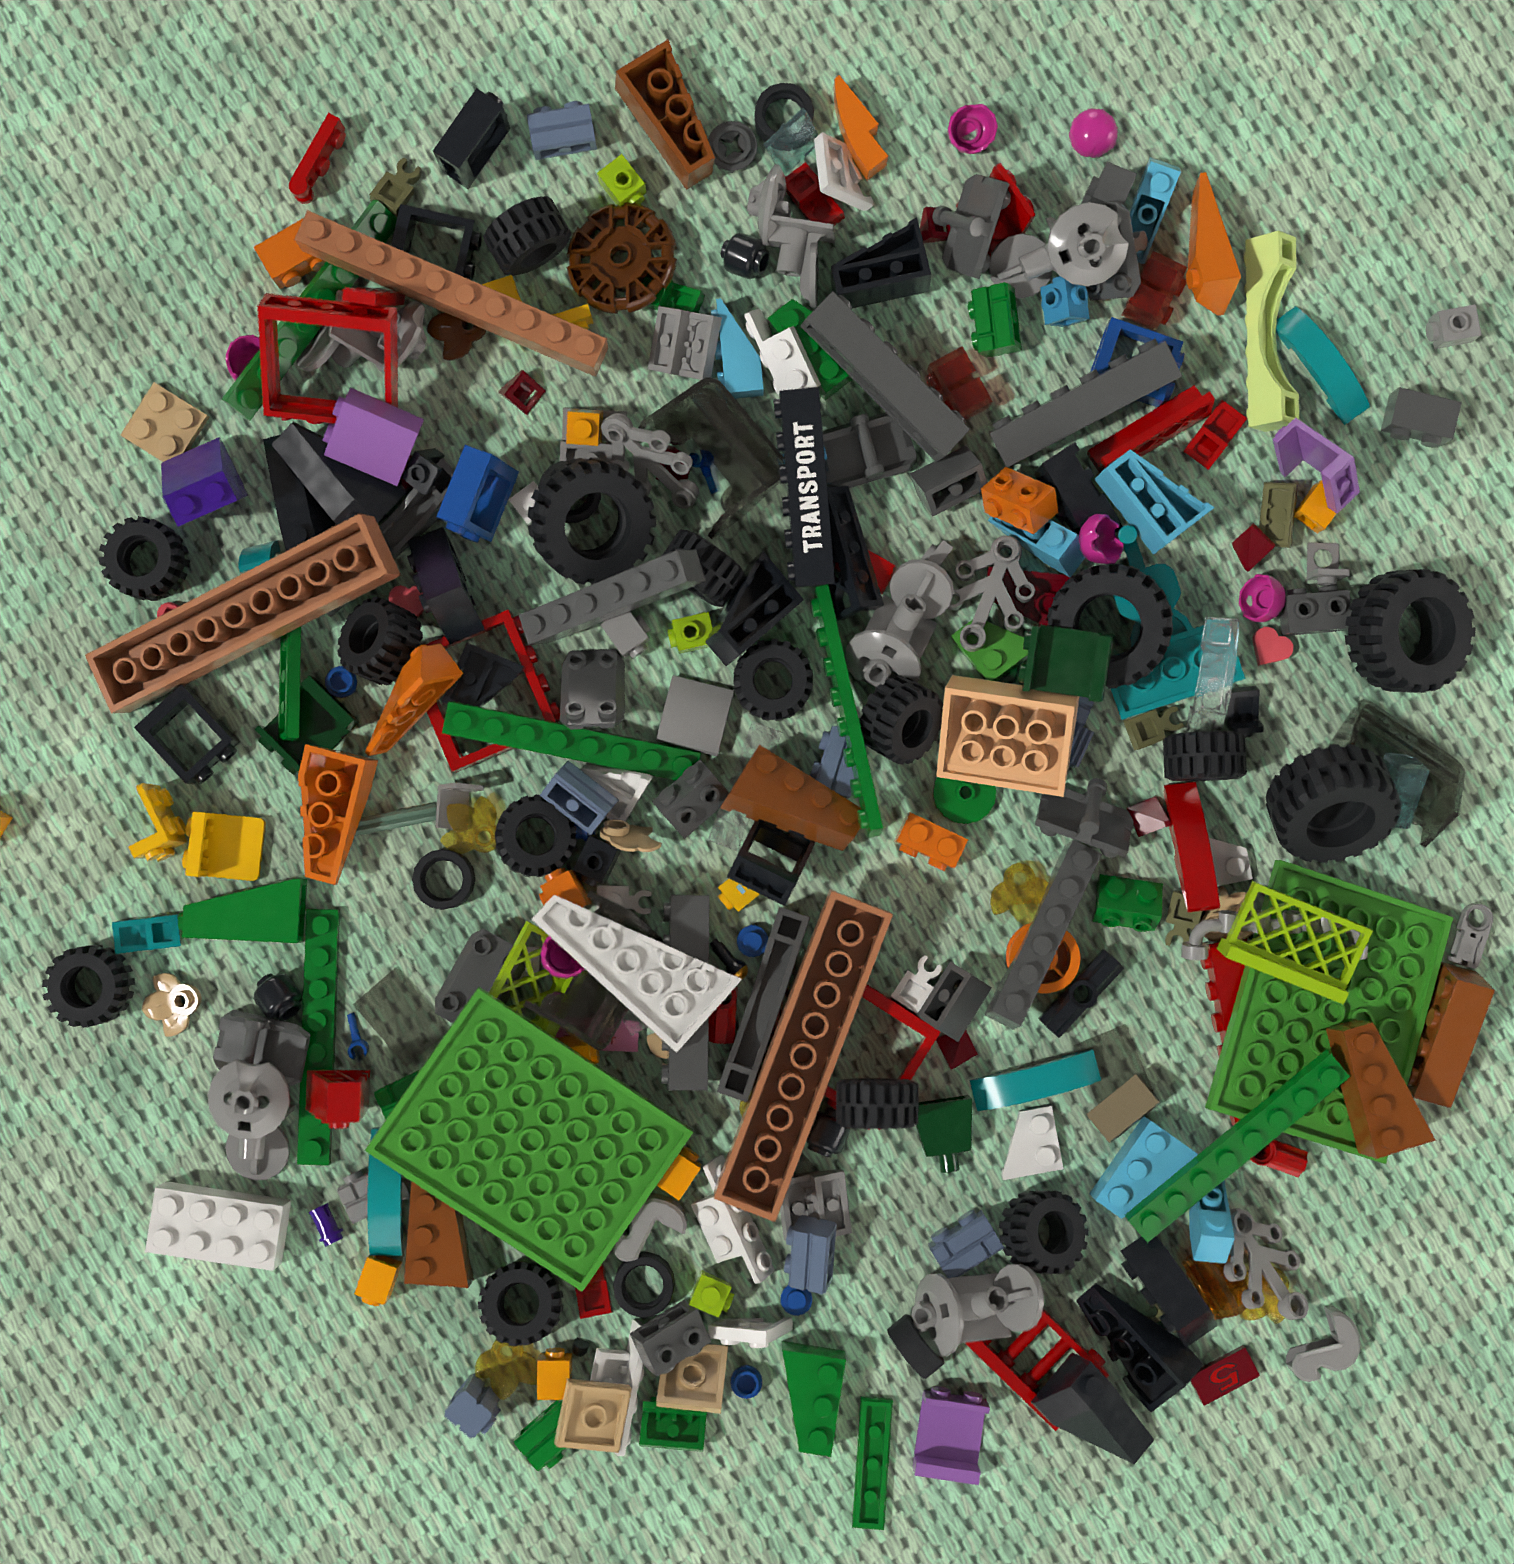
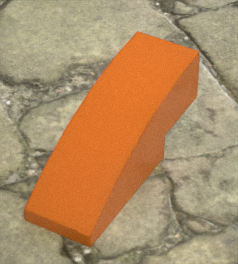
[833,75,888,181]

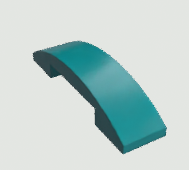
[1276,306,1370,425]
[969,1049,1101,1111]
[367,1127,403,1256]

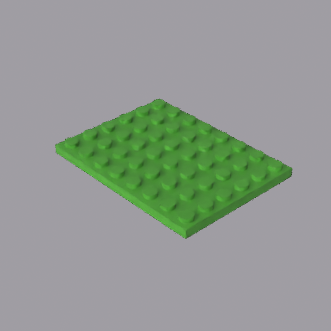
[1205,860,1454,1164]
[365,986,694,1292]

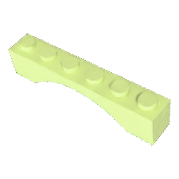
[1244,230,1299,432]

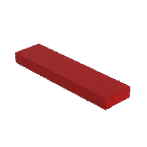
[342,287,405,306]

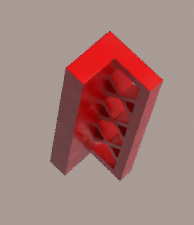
[1087,385,1215,473]

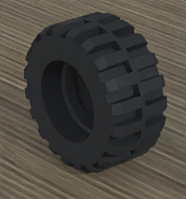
[527,457,656,585]
[1047,564,1173,689]
[1345,569,1476,693]
[1265,744,1401,863]

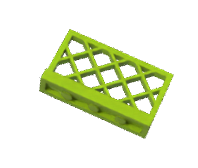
[1217,881,1373,1004]
[489,921,588,1037]

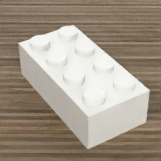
[145,1181,291,1271]

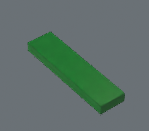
[278,626,301,742]
[852,1396,893,1530]

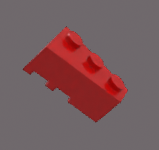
[306,1070,370,1129]

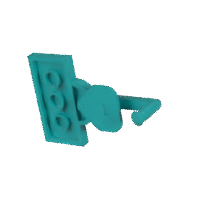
[1111,525,1246,720]

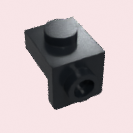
[401,448,445,495]
[1224,686,1264,738]

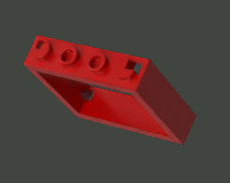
[257,293,398,424]
[426,609,560,773]
[824,984,941,1130]

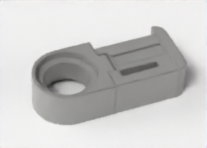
[1447,904,1493,969]

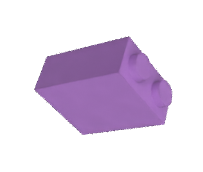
[323,388,424,486]

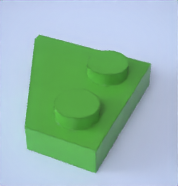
[951,619,1028,681]

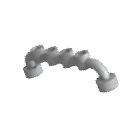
[1181,910,1368,960]

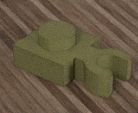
[369,158,421,217]
[1123,707,1184,751]
[1165,890,1203,946]

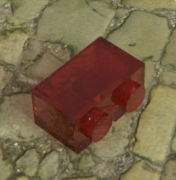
[1121,251,1187,331]
[925,346,993,421]

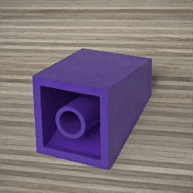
[161,437,248,527]

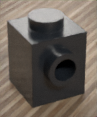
[573,835,621,887]

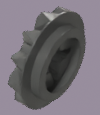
[708,121,757,173]

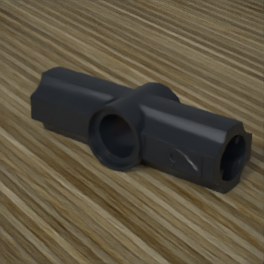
[1038,949,1124,1038]

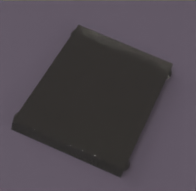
[353,968,449,1067]
[1073,1024,1156,1104]

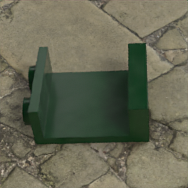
[1018,624,1114,703]
[254,675,360,775]

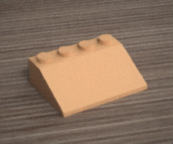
[936,675,1079,797]

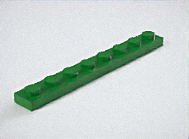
[222,200,397,421]
[810,585,883,838]
[442,700,701,780]
[297,909,340,1166]
[1125,1049,1350,1243]

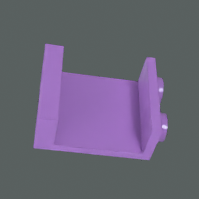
[1272,418,1360,514]
[912,1386,990,1485]

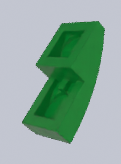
[641,274,705,313]

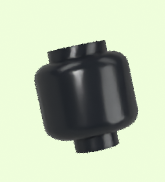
[720,232,770,280]
[253,973,302,1021]
[806,1107,850,1158]

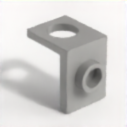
[1307,542,1350,586]
[435,783,484,830]

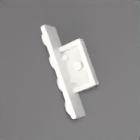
[744,308,821,395]
[691,1155,774,1284]
[590,1320,644,1456]

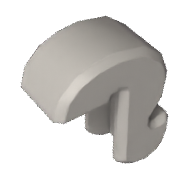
[613,1193,688,1262]
[1286,1306,1361,1382]

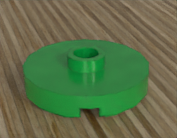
[933,777,997,824]

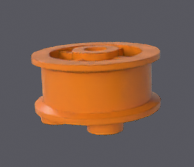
[1006,922,1080,994]

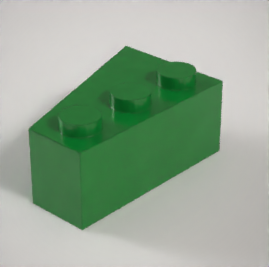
[767,299,853,401]
[782,1341,846,1457]

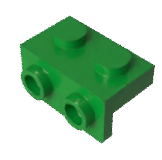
[1092,874,1163,932]
[639,1397,707,1452]

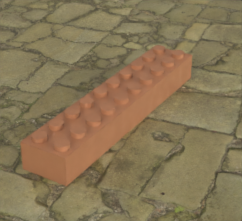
[85,513,401,713]
[713,889,893,1222]

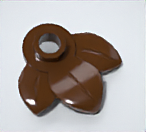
[426,313,487,361]

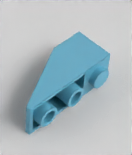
[1129,157,1181,264]
[711,299,764,400]
[988,517,1085,577]
[1189,1181,1235,1263]

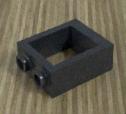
[433,88,511,189]
[391,204,482,280]
[134,684,240,785]
[727,819,815,906]

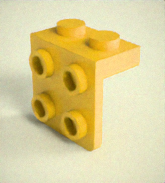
[128,783,187,862]
[182,811,266,881]

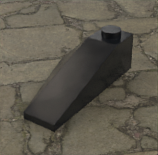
[271,421,408,525]
[263,434,337,551]
[1076,1283,1204,1413]
[1031,1353,1154,1464]

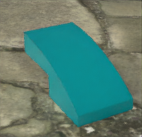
[238,540,280,573]
[112,914,181,954]

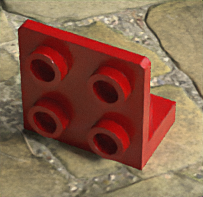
[956,163,1036,257]

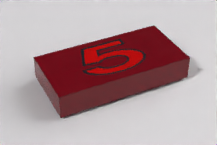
[1190,1345,1260,1406]

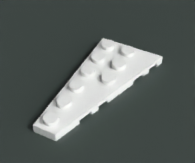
[531,895,742,1052]

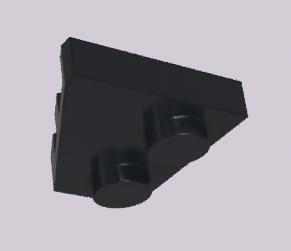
[441,643,525,707]

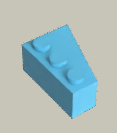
[1094,450,1215,555]
[1089,1116,1198,1219]

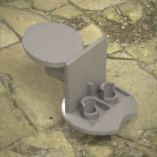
[747,164,835,309]
[989,202,1129,299]
[297,290,427,373]
[845,559,954,687]
[208,1059,295,1181]
[911,1264,1044,1357]

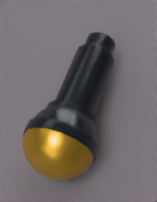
[709,938,748,979]

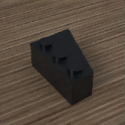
[831,217,931,308]
[1034,442,1123,536]
[407,527,485,644]
[705,551,804,666]
[1120,1236,1218,1347]

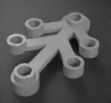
[601,413,699,509]
[948,536,1035,652]
[1224,1208,1308,1320]

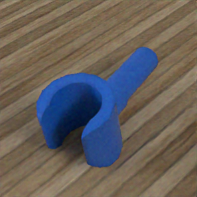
[347,1013,369,1060]

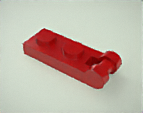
[289,112,346,204]

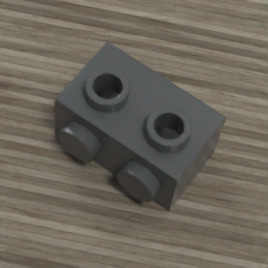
[1081,162,1137,205]
[1381,387,1462,448]
[910,445,988,516]
[1279,585,1351,636]
[652,760,729,839]
[916,961,992,1042]
[630,1300,711,1377]

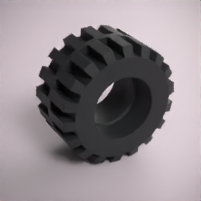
[483,196,572,276]
[98,516,190,601]
[662,529,745,607]
[338,597,423,685]
[733,639,813,721]
[859,676,943,765]
[1163,731,1247,781]
[494,795,577,878]
[42,945,135,1028]
[836,1078,919,1129]
[999,1191,1089,1274]
[478,1262,564,1346]

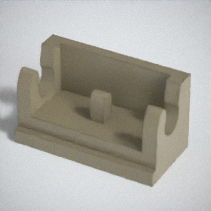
[1086,1074,1161,1143]

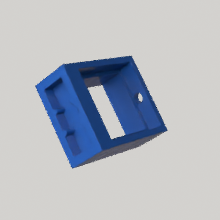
[1090,317,1185,407]
[436,445,519,543]

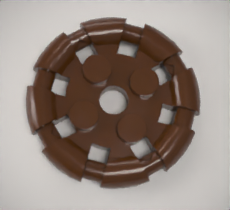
[566,202,677,314]

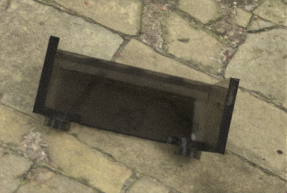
[638,378,785,540]
[1326,699,1465,848]
[523,891,663,1051]

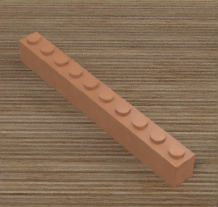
[294,210,608,377]

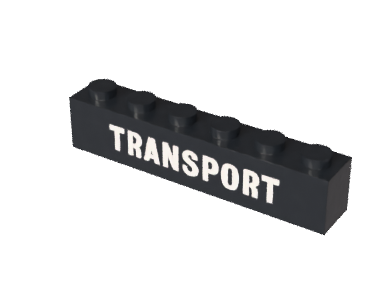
[773,387,835,587]

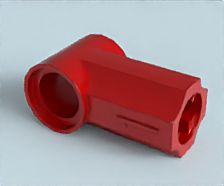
[708,986,738,1044]
[1249,1139,1308,1178]

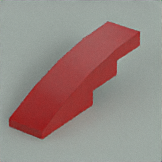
[1164,782,1220,912]

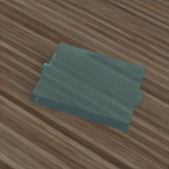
[763,108,819,175]

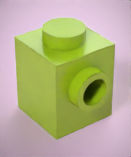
[597,154,647,206]
[667,612,713,654]
[689,1270,735,1318]

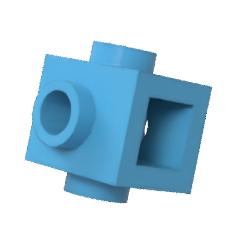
[1040,276,1090,327]

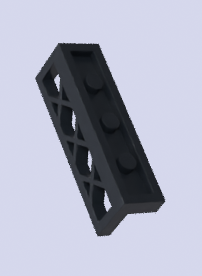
[827,486,884,621]

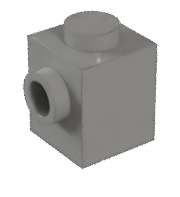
[1426,304,1482,349]
[600,611,650,659]

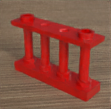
[965,1308,1109,1431]

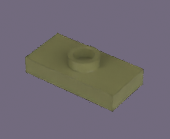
[1259,482,1298,548]

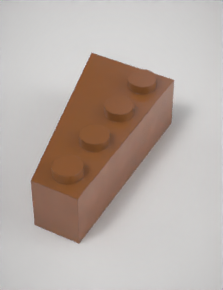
[615,39,715,190]
[720,744,861,851]
[1407,962,1495,1108]
[1326,1019,1436,1159]
[404,1181,474,1288]

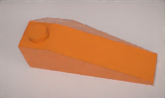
[1186,172,1241,316]
[365,644,463,757]
[298,744,378,885]

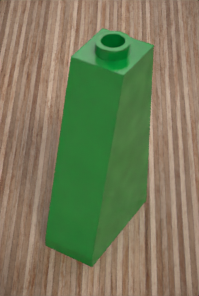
[178,878,307,943]

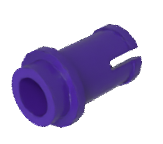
[309,1203,343,1247]

